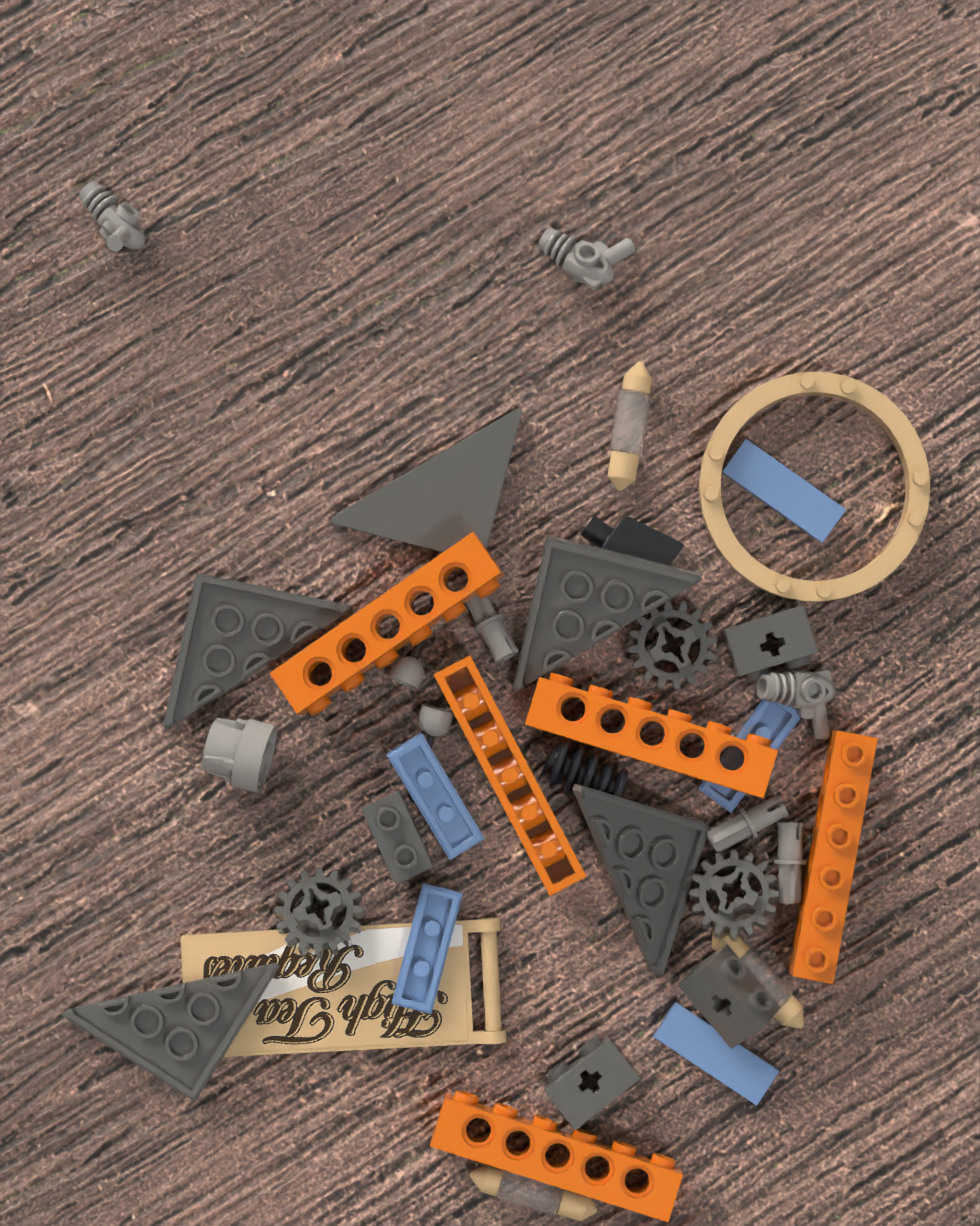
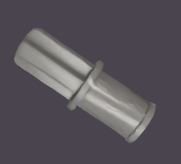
[466,595,519,664]
[707,794,789,852]
[774,822,807,904]

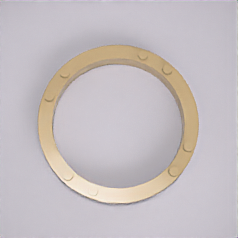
[699,372,930,602]

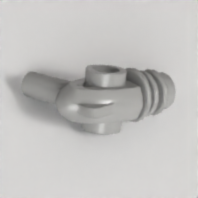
[78,181,147,251]
[538,227,635,290]
[756,670,836,739]

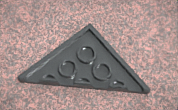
[330,409,522,553]
[513,535,703,691]
[163,572,351,728]
[573,784,710,976]
[62,962,281,1102]

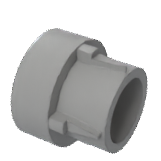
[202,718,277,793]

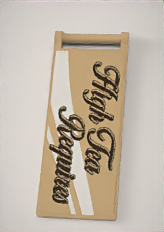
[181,918,507,1057]

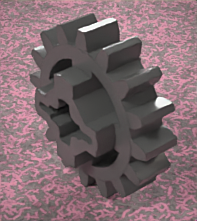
[627,601,717,690]
[689,850,779,942]
[274,867,365,959]

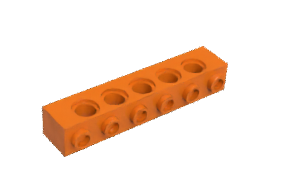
[270,532,505,716]
[433,655,587,896]
[525,673,778,799]
[787,730,878,984]
[430,1090,683,1222]

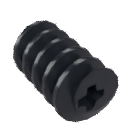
[537,738,628,798]

